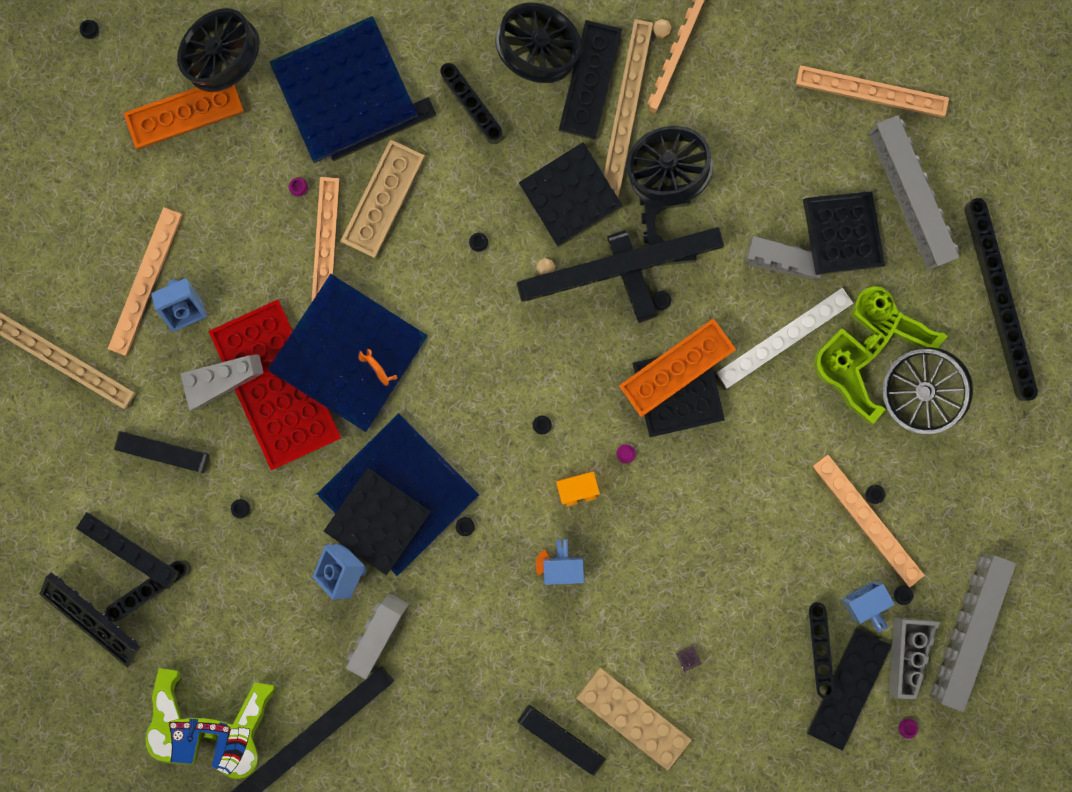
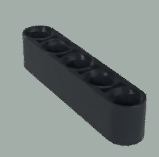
[440,63,503,144]
[607,230,657,323]
[114,431,210,473]
[105,560,191,622]
[809,602,835,699]
[517,705,606,776]

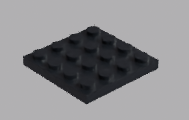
[518,142,623,247]
[803,191,885,275]
[632,356,725,438]
[323,468,431,576]

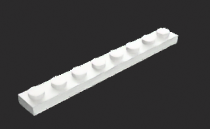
[716,288,853,389]

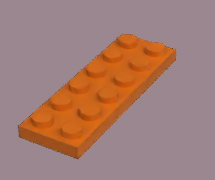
[123,84,245,150]
[619,318,736,417]

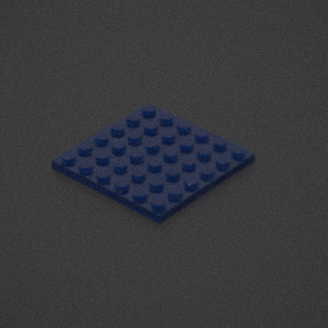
[269,16,418,163]
[268,273,428,432]
[316,413,480,576]

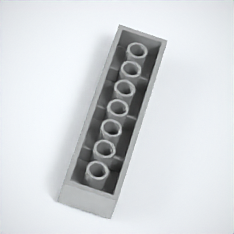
[868,115,959,271]
[931,553,1016,712]

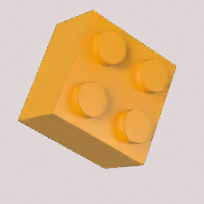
[556,471,600,507]

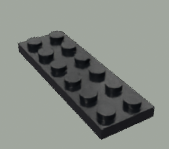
[559,20,622,140]
[39,572,140,668]
[807,628,892,751]

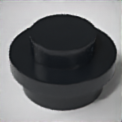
[80,20,99,39]
[469,233,488,252]
[652,291,671,310]
[533,416,552,435]
[865,485,885,504]
[231,499,250,518]
[455,517,475,536]
[893,586,913,605]

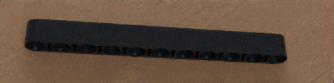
[965,198,1038,401]
[516,227,725,302]
[231,666,394,792]

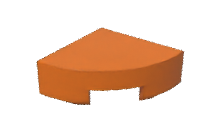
[536,549,550,576]

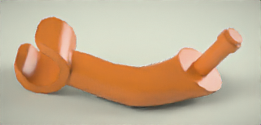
[358,349,397,386]

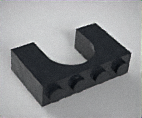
[639,184,697,266]

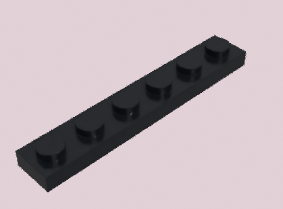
[325,97,437,162]
[76,512,180,589]

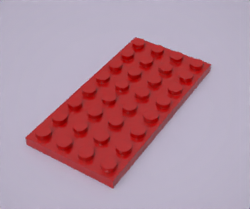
[208,300,342,471]

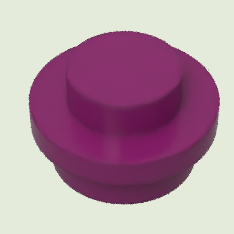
[289,177,308,197]
[616,444,636,463]
[898,719,918,739]

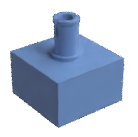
[151,278,207,332]
[543,539,584,585]
[312,544,366,600]
[841,581,895,632]

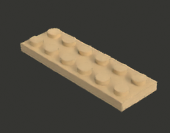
[340,139,425,259]
[576,668,692,771]

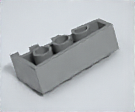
[743,236,821,281]
[180,355,264,411]
[346,593,409,680]
[889,617,940,699]

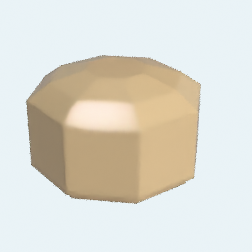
[652,19,671,39]
[536,258,555,275]

